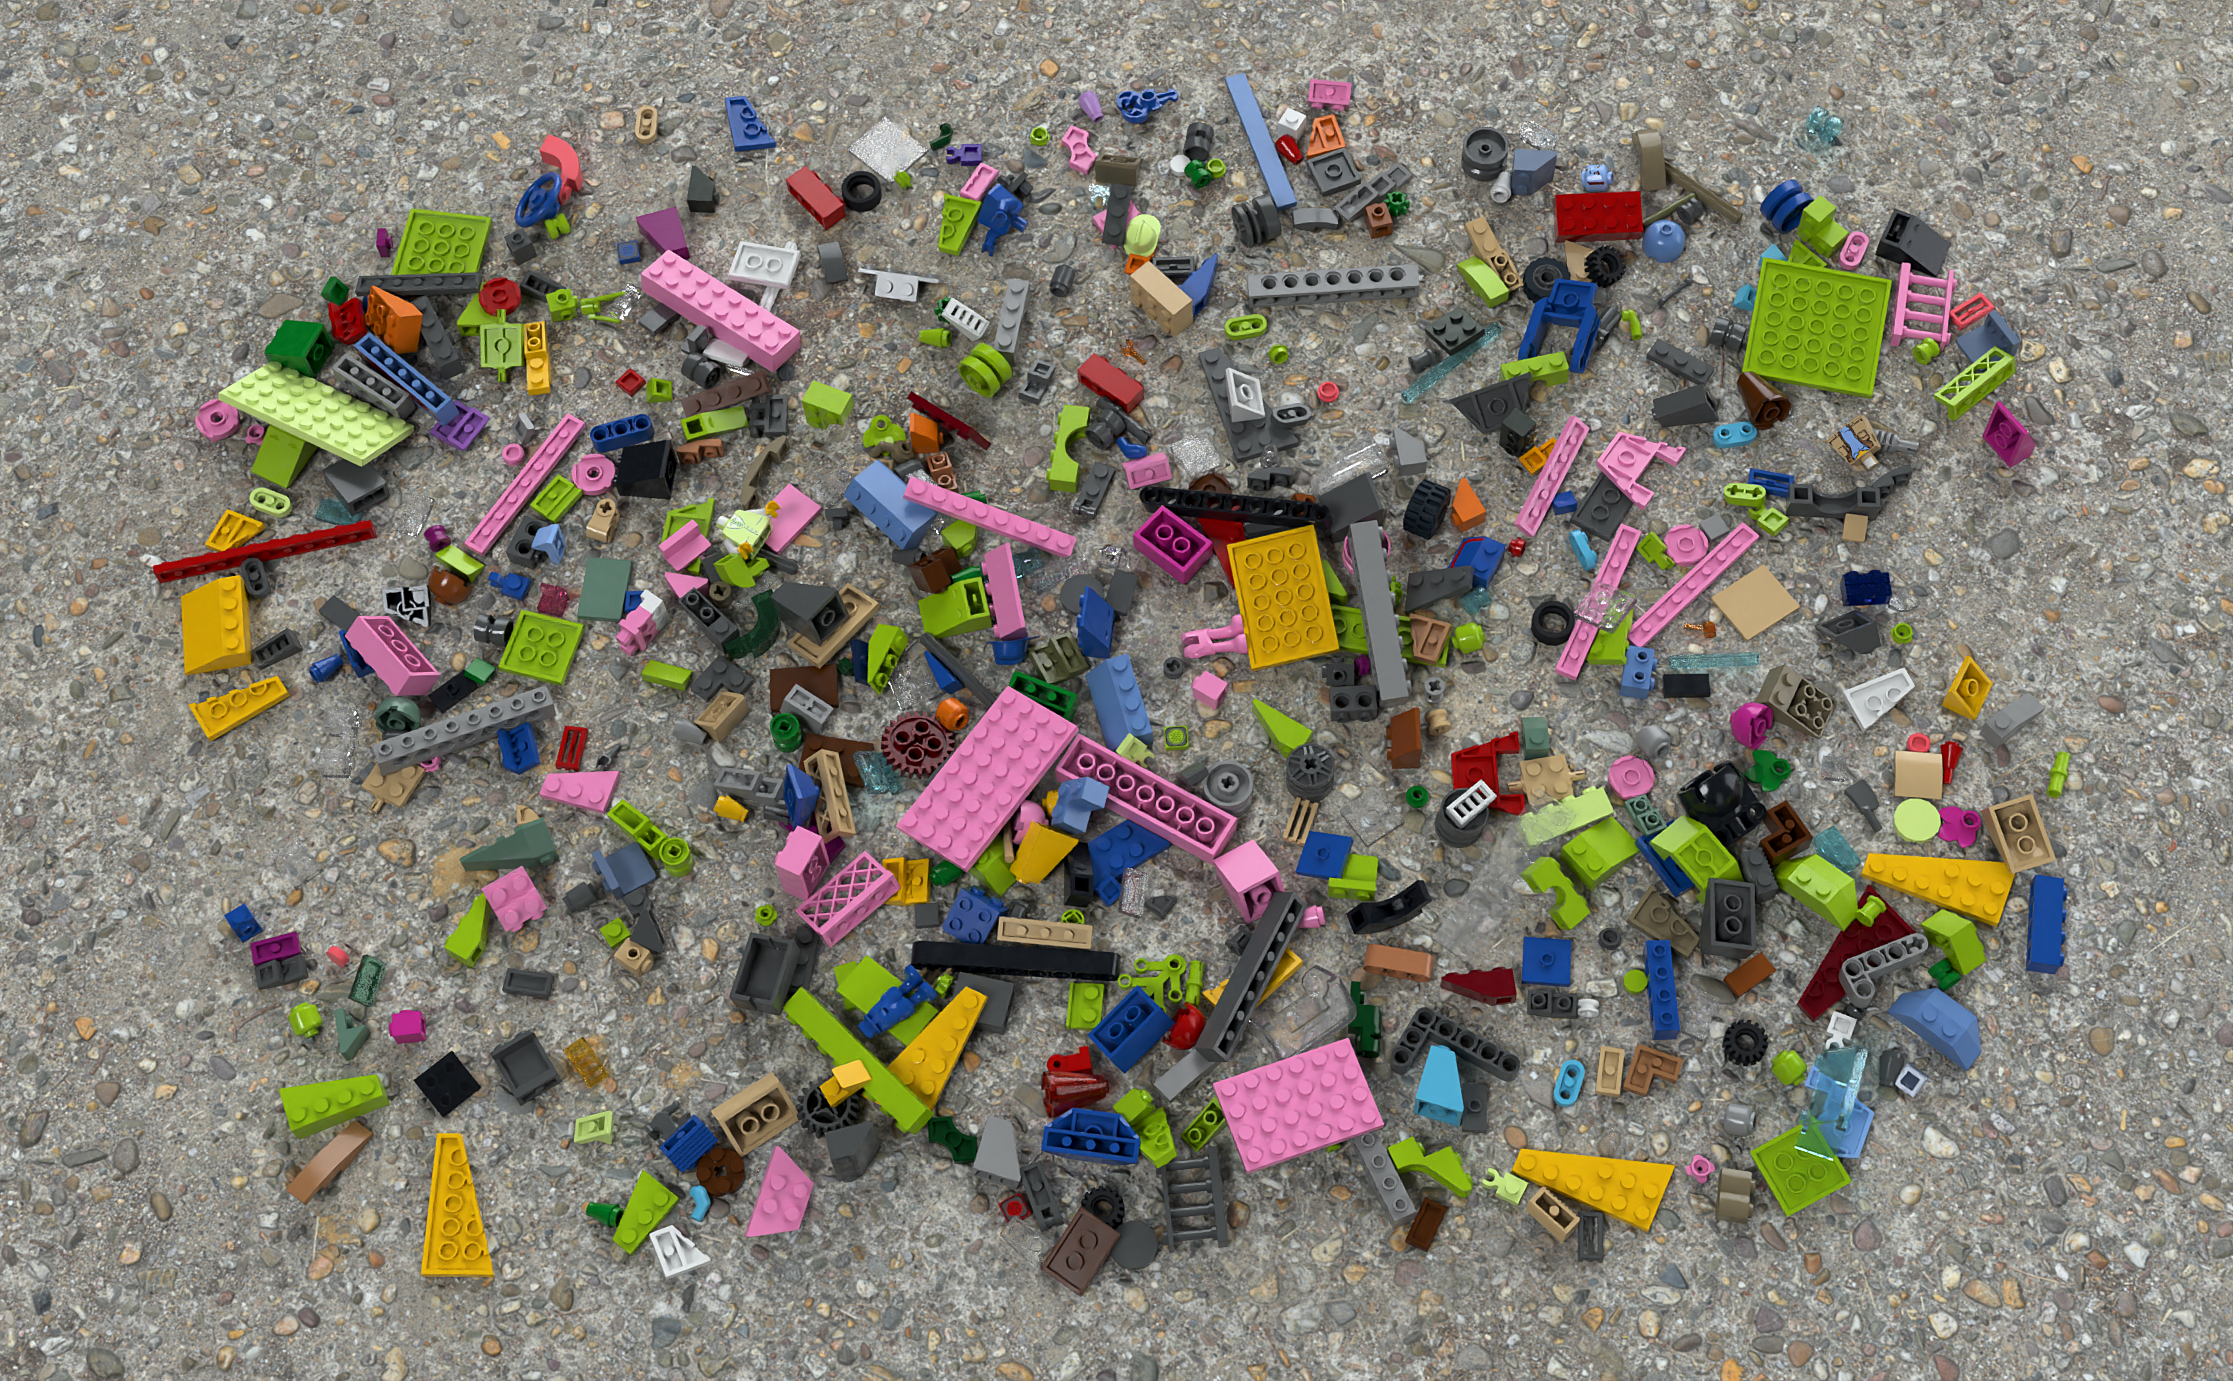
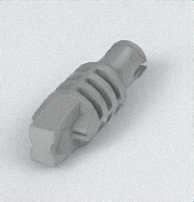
[1873,429,1919,456]

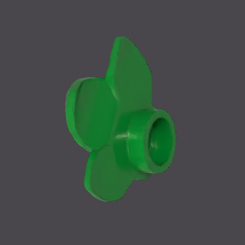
[1745,750,1791,792]

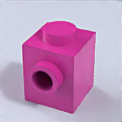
[389,1010,426,1044]

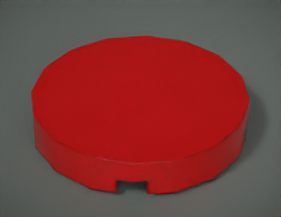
[478,277,522,317]

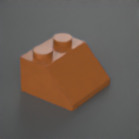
[1386,707,1422,769]

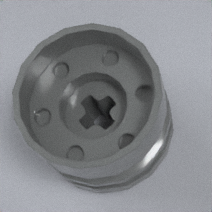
[1231,194,1282,248]
[1286,743,1335,803]
[1434,788,1489,848]

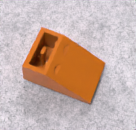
[365,286,423,354]

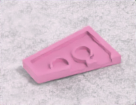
[539,771,620,814]

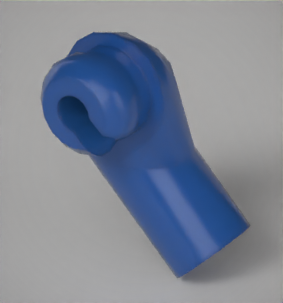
[1116,436,1147,459]

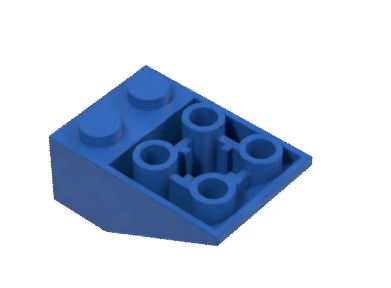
[1076,586,1115,659]

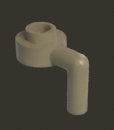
[869,440,914,463]

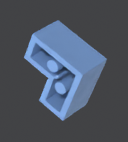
[1051,777,1110,835]

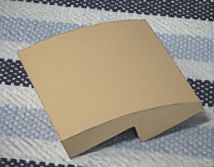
[1893,751,1943,800]

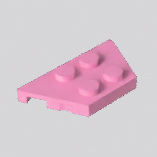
[744,1146,814,1237]

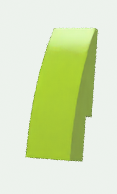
[1456,256,1509,309]
[606,799,669,861]

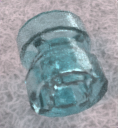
[1460,585,1491,616]

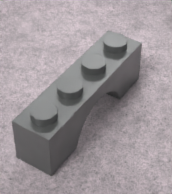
[1786,483,1880,520]

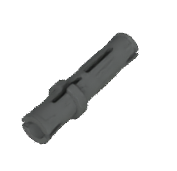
[1096,395,1153,445]

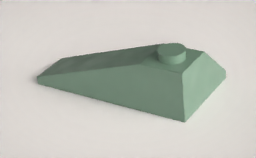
[459,817,560,871]

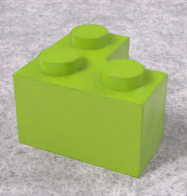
[1797,195,1849,259]
[802,380,854,430]
[1921,909,1986,976]

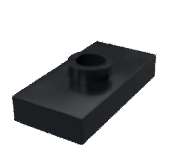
[428,669,479,714]

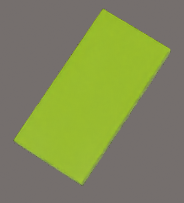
[836,955,939,1047]

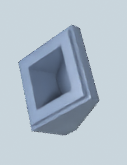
[1894,1063,1929,1098]

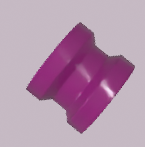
[424,525,451,552]

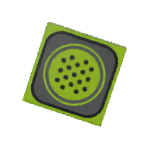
[1164,726,1188,751]

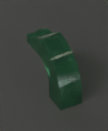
[724,589,781,661]

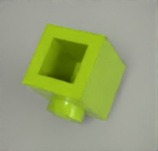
[1112,1088,1156,1126]

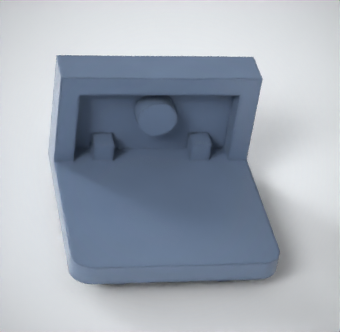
[1956,309,2021,372]
[591,842,656,901]

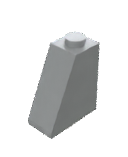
[970,1115,1021,1189]

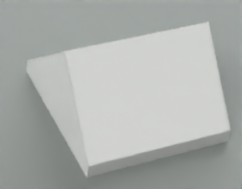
[1226,368,1265,422]

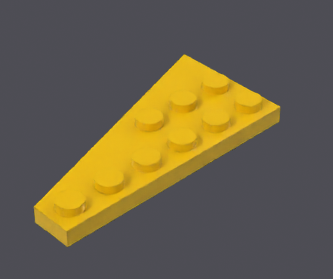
[1860,853,2015,927]
[1511,1149,1675,1233]

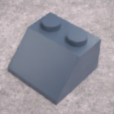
[1511,149,1557,196]

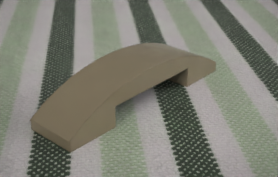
[741,435,790,511]

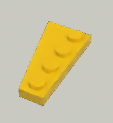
[188,676,290,742]
[1202,947,1303,1008]

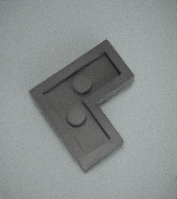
[690,655,754,702]

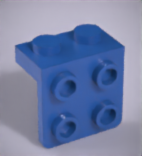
[942,885,1010,944]

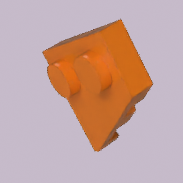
[1307,114,1346,160]

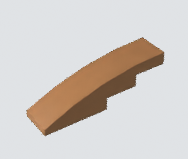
[285,1121,374,1205]

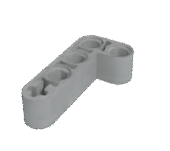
[1838,933,1928,1008]

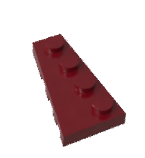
[907,391,991,451]

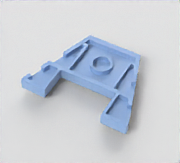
[1804,1065,1874,1160]

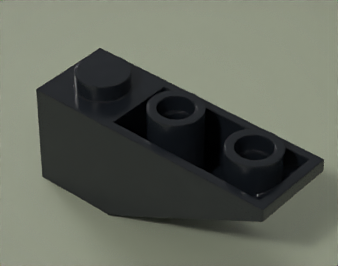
[1064,842,1093,908]

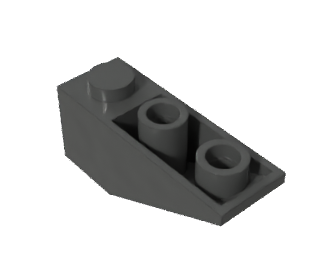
[678,587,742,655]

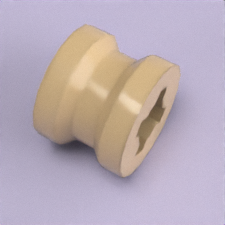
[1424,709,1451,736]

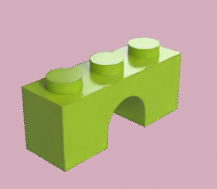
[1499,351,1569,387]
[1520,857,1591,930]

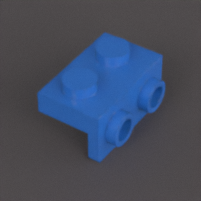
[497,722,541,775]

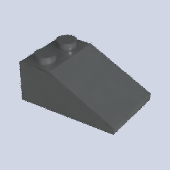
[1700,878,1756,959]

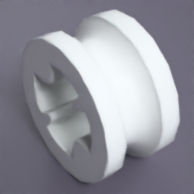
[1577,999,1599,1017]

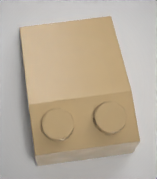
[1981,794,2056,874]

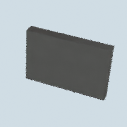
[1570,471,1634,542]

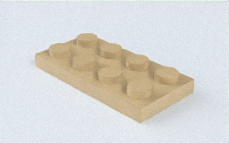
[787,583,881,669]

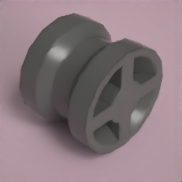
[1676,198,1703,224]

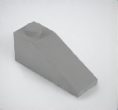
[1980,693,2045,750]

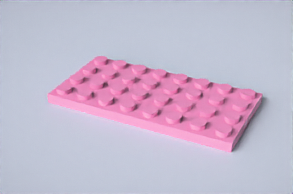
[896,686,1079,873]

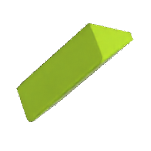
[435,544,485,583]
[641,660,693,691]

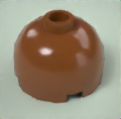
[428,565,474,606]

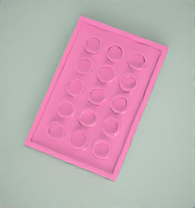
[1212,1038,1384,1174]

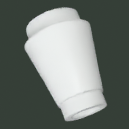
[1490,172,1512,203]

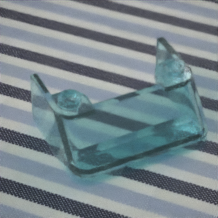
[1794,1045,1869,1161]

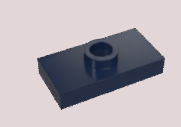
[850,639,871,687]

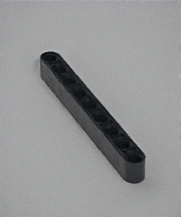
[1139,486,1333,531]
[911,941,1121,981]

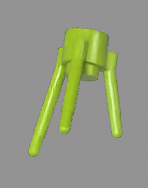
[581,291,627,324]

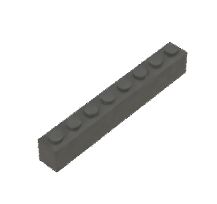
[1194,891,1308,1062]

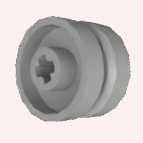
[1203,760,1254,818]

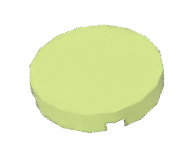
[1893,799,1941,844]

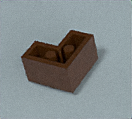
[907,546,962,594]
[1758,800,1813,869]

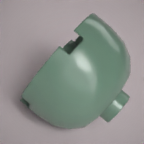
[374,696,421,733]

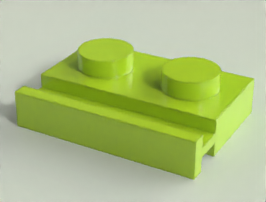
[530,474,583,524]
[1066,982,1105,1031]

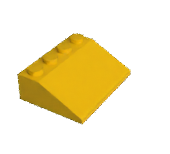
[181,575,252,676]

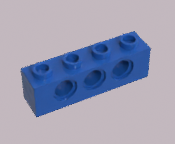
[1643,940,1680,1040]

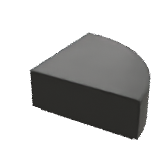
[1144,895,1177,919]

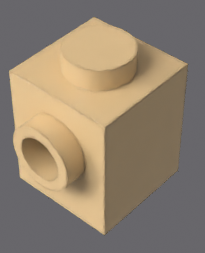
[614,938,654,978]

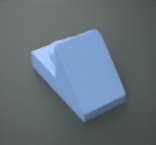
[531,524,567,564]

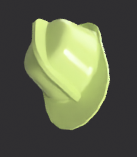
[1124,214,1161,257]

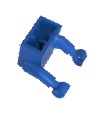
[977,183,1029,257]

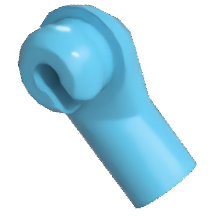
[689,1185,711,1223]

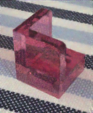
[537,583,570,617]

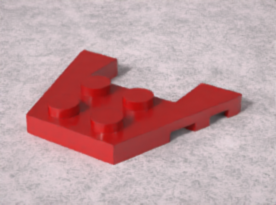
[1450,731,1526,817]

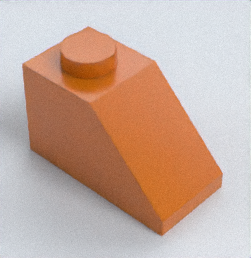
[910,413,943,454]
[1450,477,1486,533]

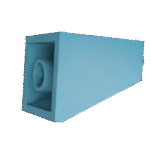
[1413,1045,1464,1127]

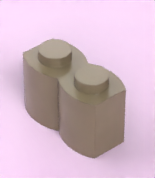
[1715,1168,1755,1224]

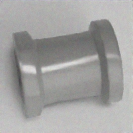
[1424,677,1445,705]

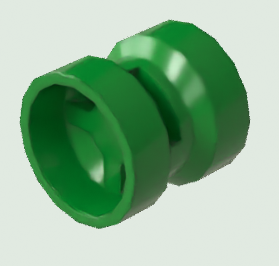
[1184,159,1212,189]
[1928,958,1962,991]

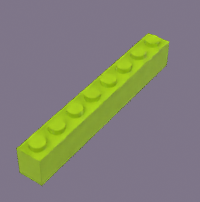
[782,987,935,1135]

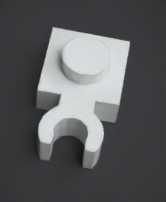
[1824,1011,1857,1056]

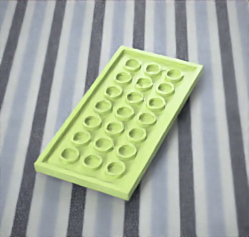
[218,361,414,467]

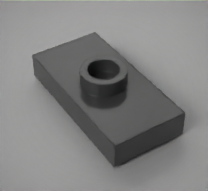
[1462,1083,1487,1133]

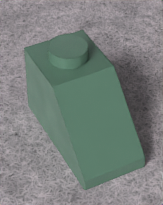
[1521,717,1549,761]

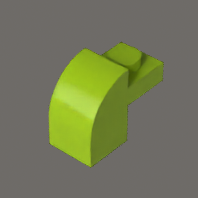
[713,553,770,588]

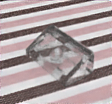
[726,363,773,384]

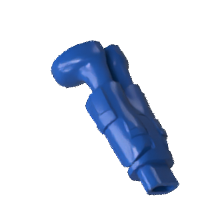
[857,964,938,1040]

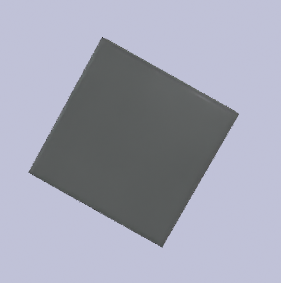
[914,902,940,929]

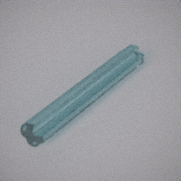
[1669,652,1759,669]

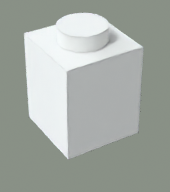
[1278,108,1306,144]

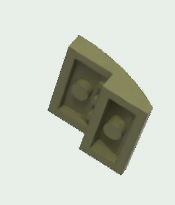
[1027,632,1089,686]

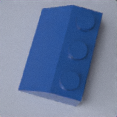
[1087,985,1175,1074]

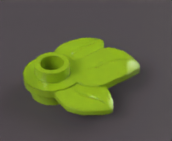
[863,415,906,457]

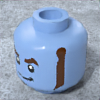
[1582,165,1613,192]

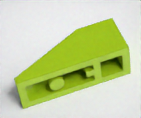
[1252,698,1313,758]

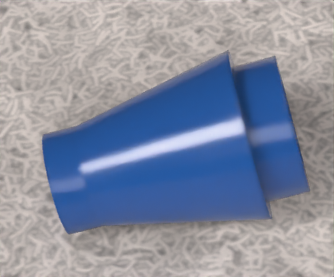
[308,653,344,683]

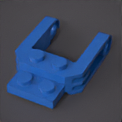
[1518,278,1601,374]

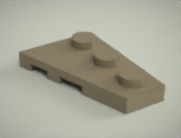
[1626,884,1700,960]

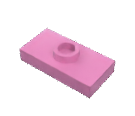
[960,163,999,201]

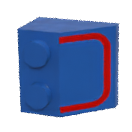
[1448,536,1506,592]

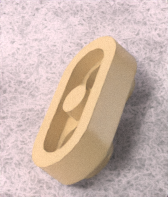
[635,105,659,144]

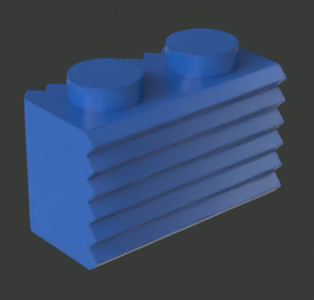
[659,1115,718,1174]

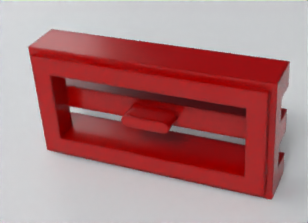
[555,725,588,772]

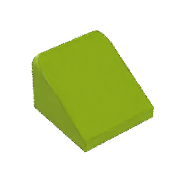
[646,377,672,403]

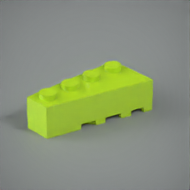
[278,1074,390,1140]

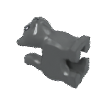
[643,1100,692,1146]

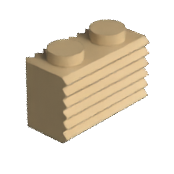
[1526,1187,1580,1243]

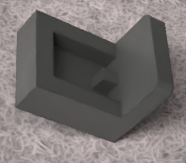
[680,325,709,355]

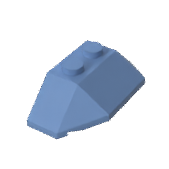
[1887,988,1981,1071]

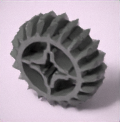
[796,1075,861,1139]

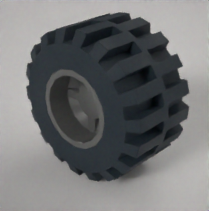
[1403,479,1451,540]

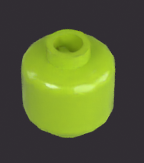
[1451,622,1486,654]
[288,1002,323,1039]
[1771,1049,1807,1086]

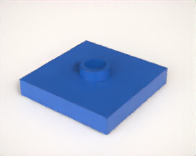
[1295,831,1354,880]
[1521,937,1571,987]

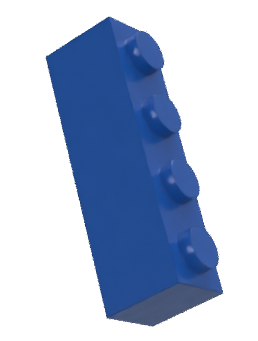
[2026,874,2067,974]

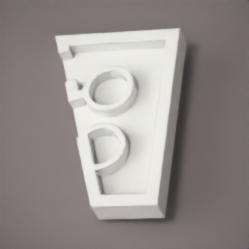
[1842,668,1915,733]

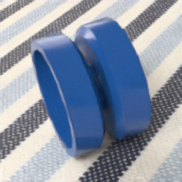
[1760,179,1814,234]

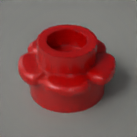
[1508,537,1526,558]

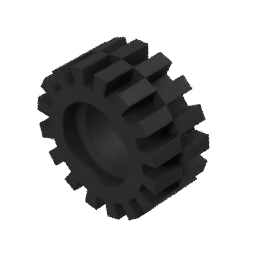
[1584,246,1626,288]
[1722,1019,1768,1067]
[1081,1186,1125,1229]

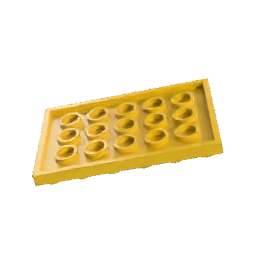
[1227,524,1340,672]

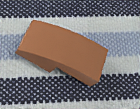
[676,439,725,465]
[926,452,959,494]

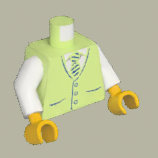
[716,500,781,561]

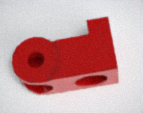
[1047,1046,1093,1080]

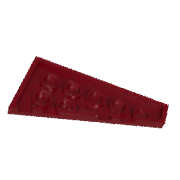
[1797,884,1916,1022]

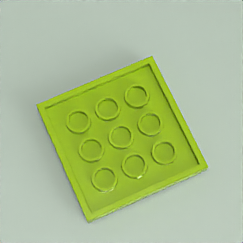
[391,208,493,275]

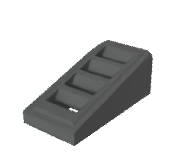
[519,270,567,303]
[251,628,303,670]

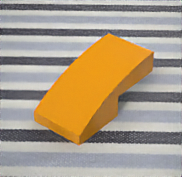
[1518,437,1557,476]

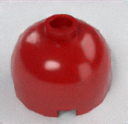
[1162,1002,1206,1051]

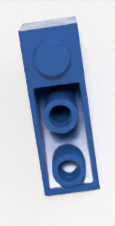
[1177,253,1218,318]

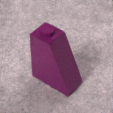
[636,207,690,260]

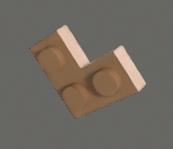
[1622,1043,1684,1097]

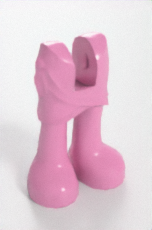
[1181,614,1248,659]

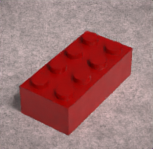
[1553,191,1643,243]

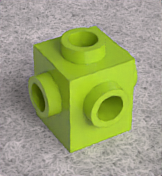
[546,288,580,322]

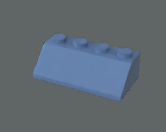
[843,460,939,550]
[1085,654,1153,754]

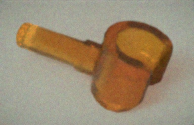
[1120,339,1147,365]
[1684,621,1716,638]

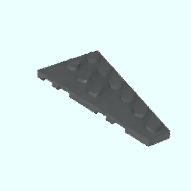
[1198,347,1300,463]

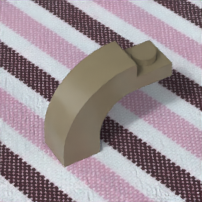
[1632,129,1666,191]

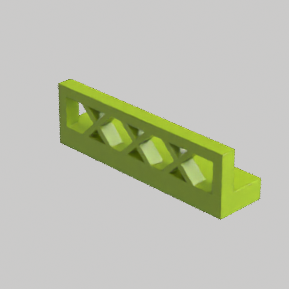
[1934,346,2016,422]

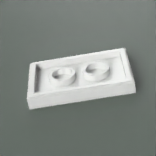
[728,241,801,289]

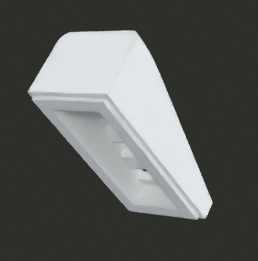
[941,298,989,341]
[1446,779,1497,829]

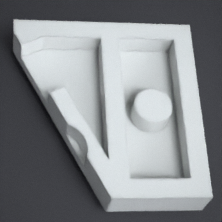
[649,1225,711,1280]

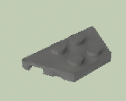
[1449,372,1531,434]

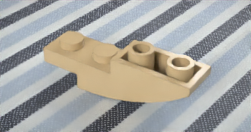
[1464,216,1524,293]

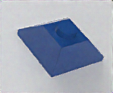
[783,764,820,830]

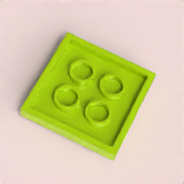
[498,609,585,686]
[1749,1117,1852,1218]

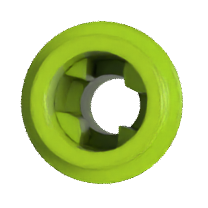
[919,328,952,349]

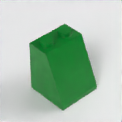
[264,320,334,379]

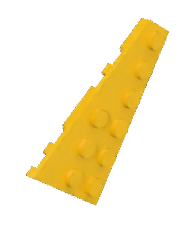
[861,987,988,1127]
[421,1133,495,1277]

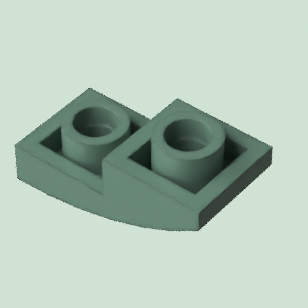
[1623,794,1668,837]

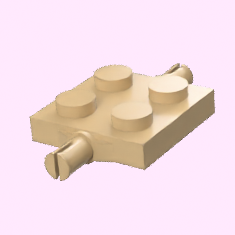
[1507,754,1586,807]
[362,763,426,814]

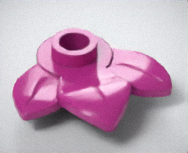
[1938,806,1981,848]

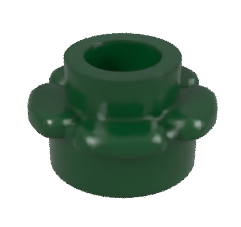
[837,656,854,677]

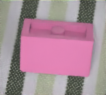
[1122,452,1172,490]
[658,519,712,573]

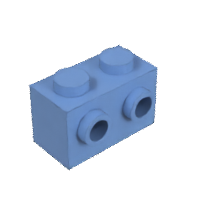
[1619,645,1658,699]

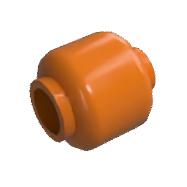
[936,697,969,731]

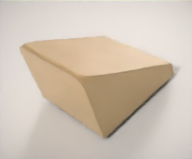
[1841,513,1868,543]

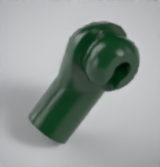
[929,123,953,151]

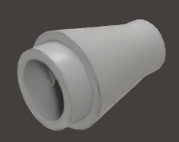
[672,719,708,745]

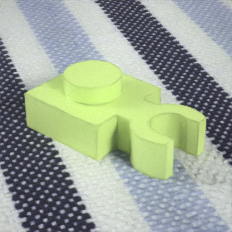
[1116,733,1155,768]
[1482,1168,1528,1206]

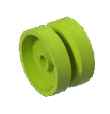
[957,343,1013,398]

